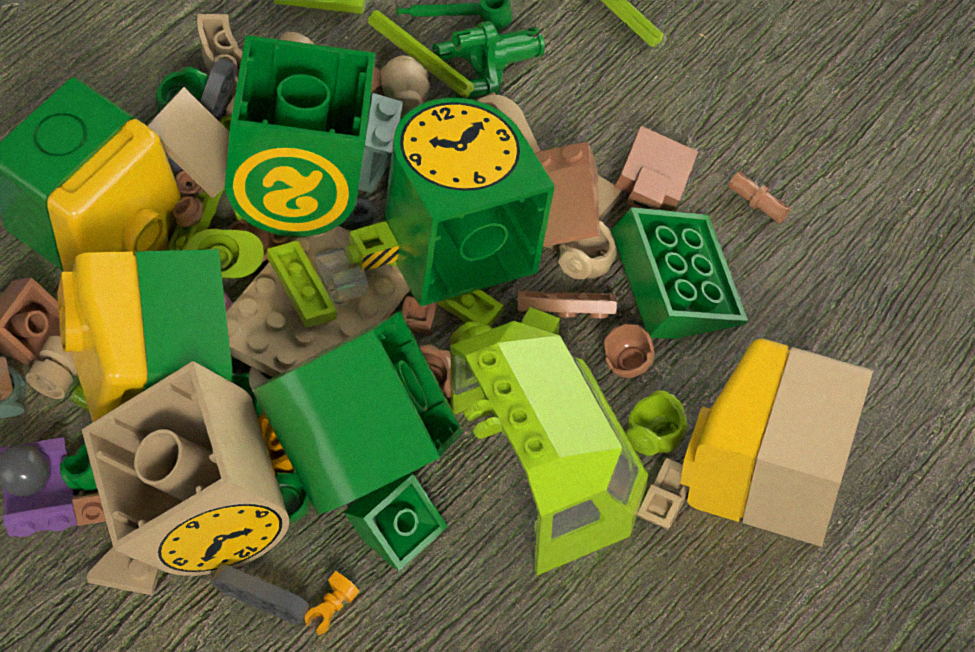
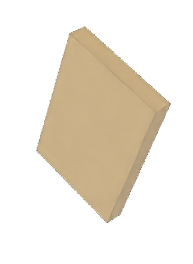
[147,87,230,199]

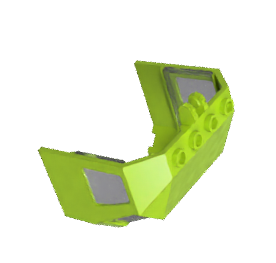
[451,321,648,576]

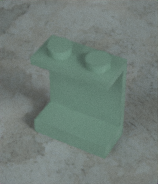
[358,93,403,193]

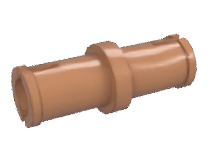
[728,171,791,224]

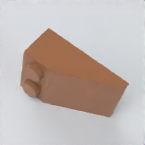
[534,142,600,247]

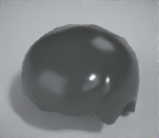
[0,445,51,497]

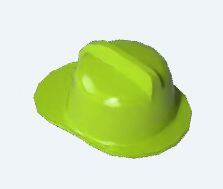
[186,229,264,280]

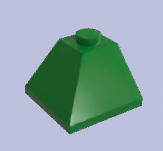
[344,473,448,571]

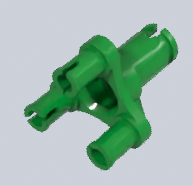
[432,21,545,99]

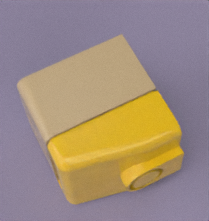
[680,339,873,547]

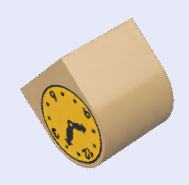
[81,361,289,576]

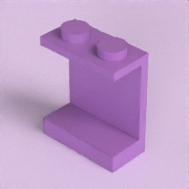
[0,437,78,537]

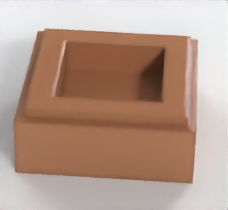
[401,296,438,335]

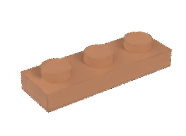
[517,291,617,319]

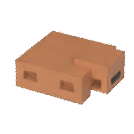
[614,126,698,211]

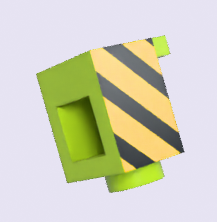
[345,221,399,272]

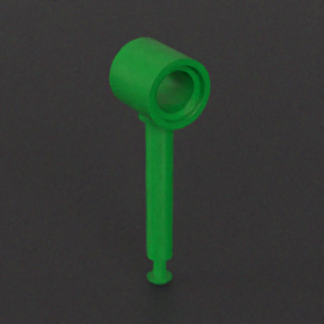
[396,0,513,30]

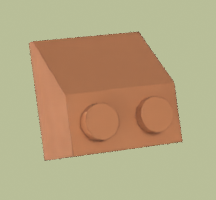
[0,277,61,367]

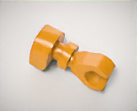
[305,571,360,635]

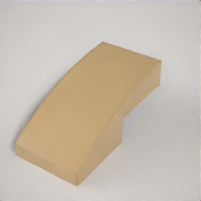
[637,458,690,530]

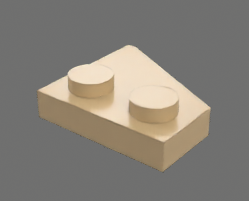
[87,547,161,595]

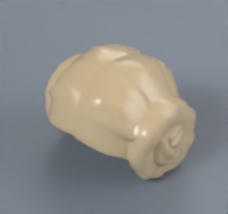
[380,55,430,117]
[558,221,617,279]

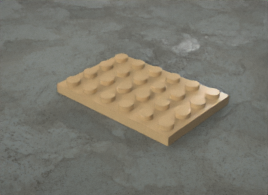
[226,226,410,377]

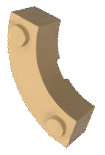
[197,14,243,97]

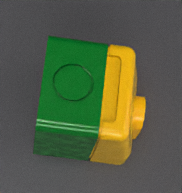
[0,77,181,272]
[57,249,232,422]

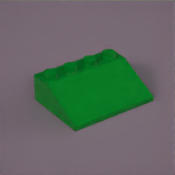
[611,207,748,339]

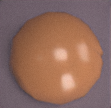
[604,324,655,378]

